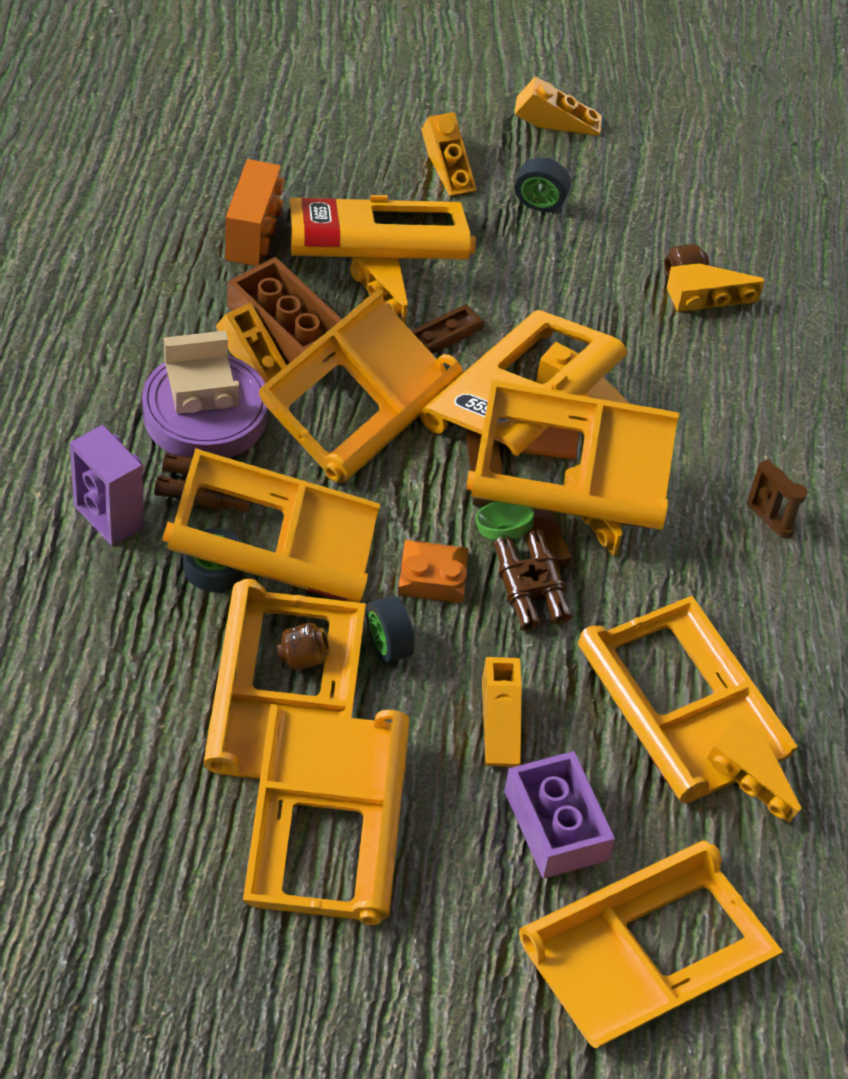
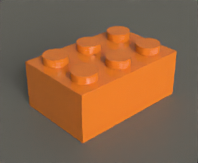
[225,159,285,266]

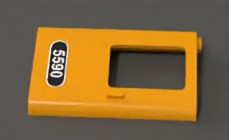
[420,310,628,456]

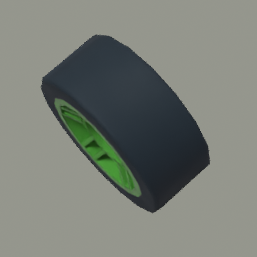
[514,157,571,213]
[183,528,245,592]
[366,595,415,663]

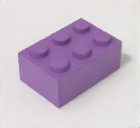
[70,425,145,546]
[504,751,615,879]

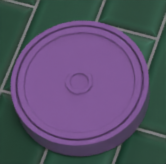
[142,355,268,458]

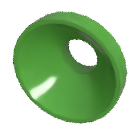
[475,502,534,544]

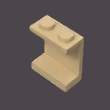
[164,330,239,414]

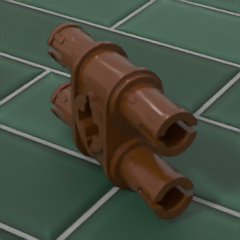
[154,452,252,513]
[493,530,572,631]

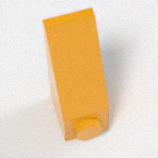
[216,302,287,383]
[536,342,629,404]

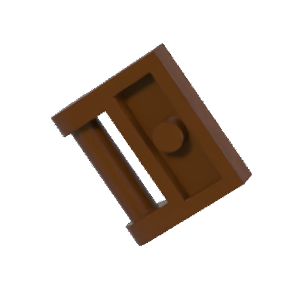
[747,459,808,538]

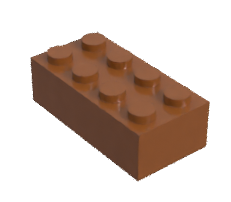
[227,257,342,365]

